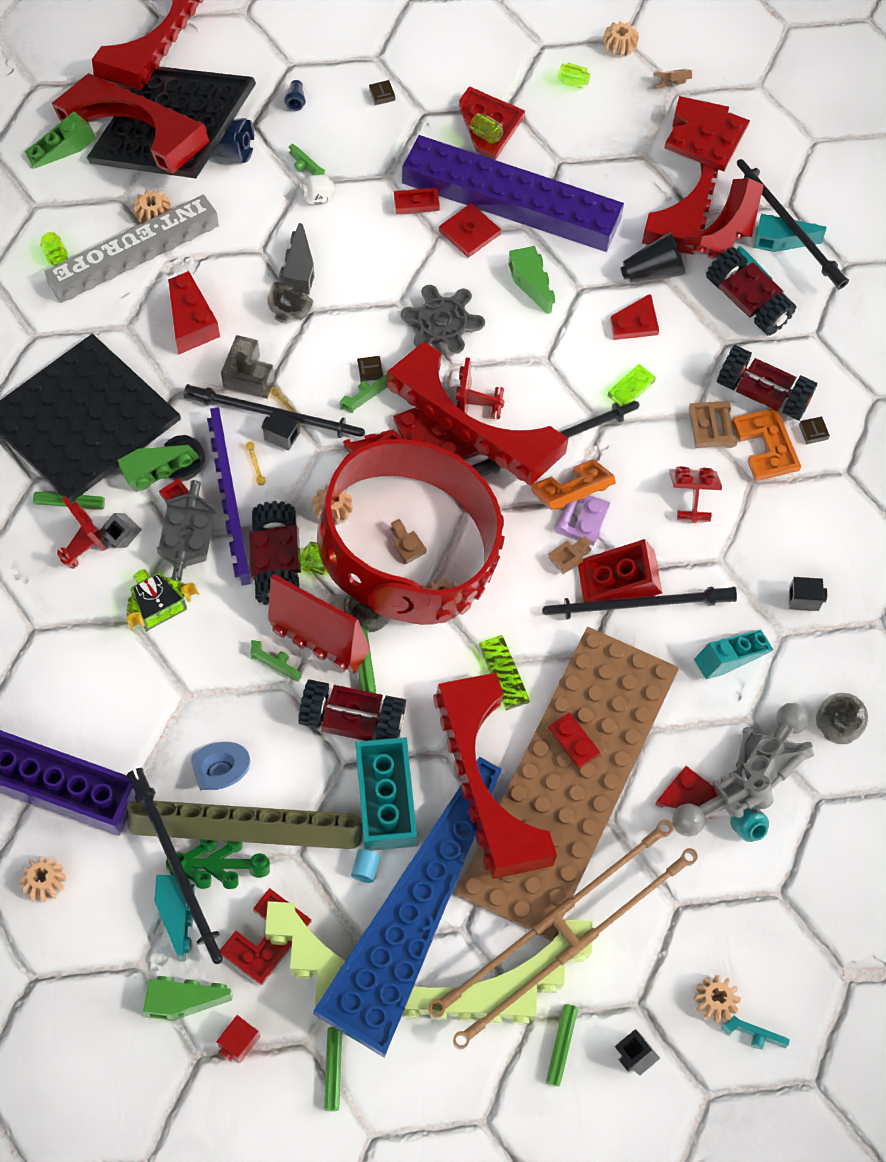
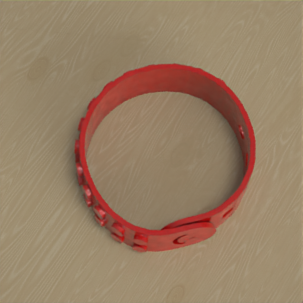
[317,439,505,625]

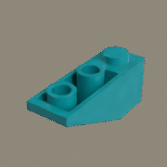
[753,214,827,252]
[694,629,774,680]
[154,875,195,962]

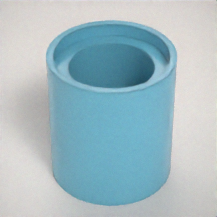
[351,849,381,883]

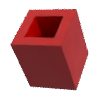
[216,1015,261,1063]

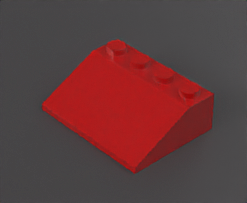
[268,574,371,674]

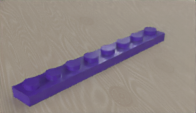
[207,407,251,586]

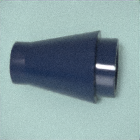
[284,80,306,111]

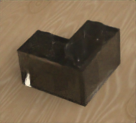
[221,335,275,399]

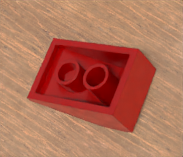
[578,539,663,602]

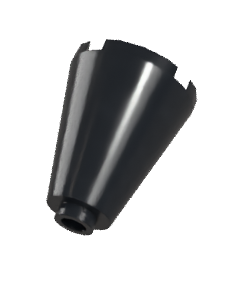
[620,232,685,283]

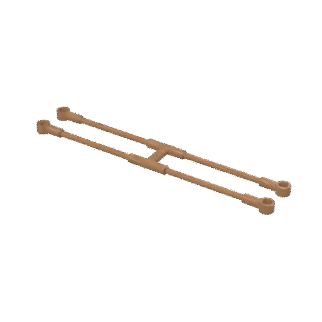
[428,819,698,1050]

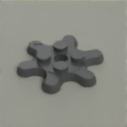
[400,284,485,354]

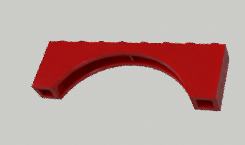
[91,0,204,91]
[52,73,210,174]
[642,96,729,255]
[387,341,569,486]
[433,673,557,879]

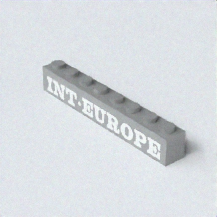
[44,194,219,303]

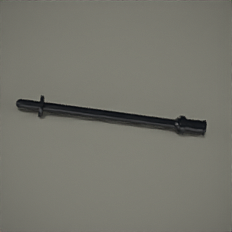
[736,159,849,290]
[183,384,365,438]
[471,401,640,476]
[542,586,737,620]
[127,767,223,965]

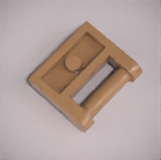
[688,401,737,448]

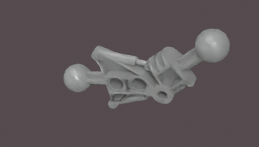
[672,702,814,837]

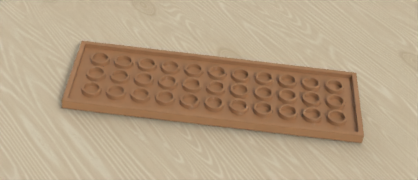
[456,626,679,941]

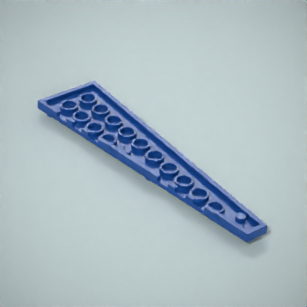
[313,756,502,1058]

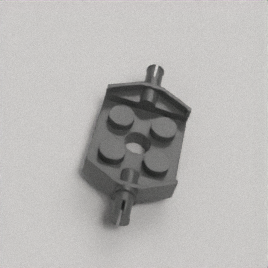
[156,480,216,581]

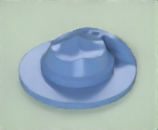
[191,742,251,791]

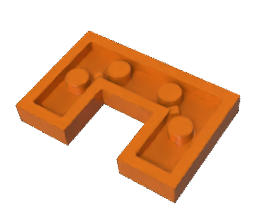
[731,409,801,482]
[531,459,616,510]

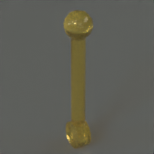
[271,387,303,424]
[245,441,266,486]

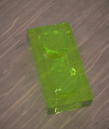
[607,364,656,406]

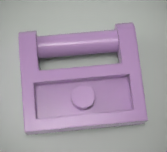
[554,495,610,546]

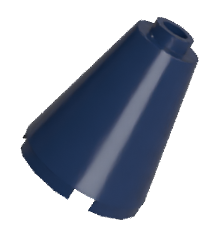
[213,118,255,162]

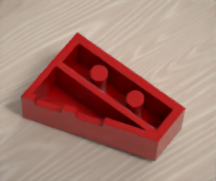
[168,271,220,354]

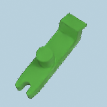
[288,143,326,175]
[340,375,387,413]
[250,640,301,682]

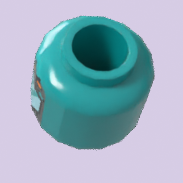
[730,807,769,842]

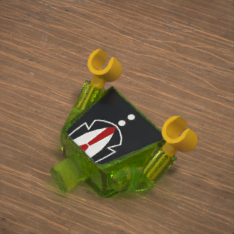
[126,569,200,632]

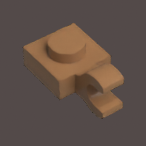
[653,68,692,88]
[391,519,427,564]
[548,536,592,575]

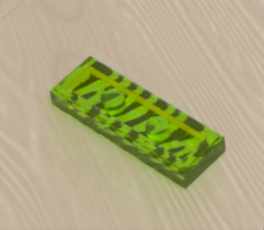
[479,635,530,711]

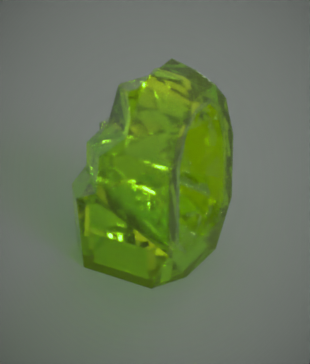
[300,541,337,575]

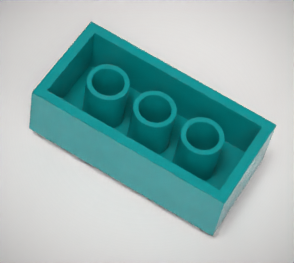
[355,737,417,851]

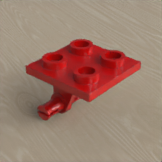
[456,357,505,420]
[669,466,722,523]
[57,496,107,569]

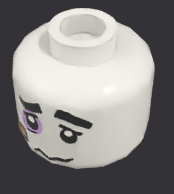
[300,175,334,204]

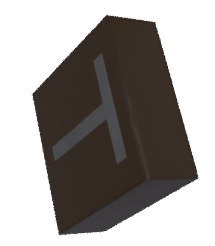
[369,80,395,105]
[357,355,383,382]
[799,416,830,445]

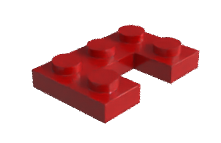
[220,888,312,986]

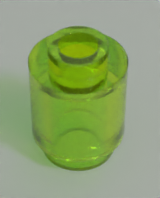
[558,62,591,89]
[470,113,503,144]
[40,232,69,266]

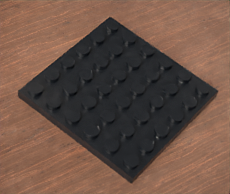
[86,66,256,179]
[0,333,181,503]

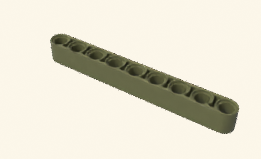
[127,800,362,849]

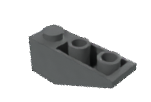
[279,223,315,295]

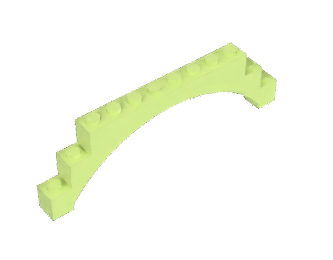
[265,902,592,1025]

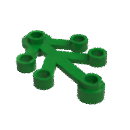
[166,839,270,889]

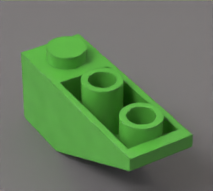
[25,112,97,169]
[508,246,556,314]
[117,445,199,492]
[143,976,233,1021]

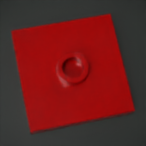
[439,203,501,258]

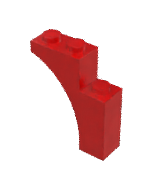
[684,178,764,260]

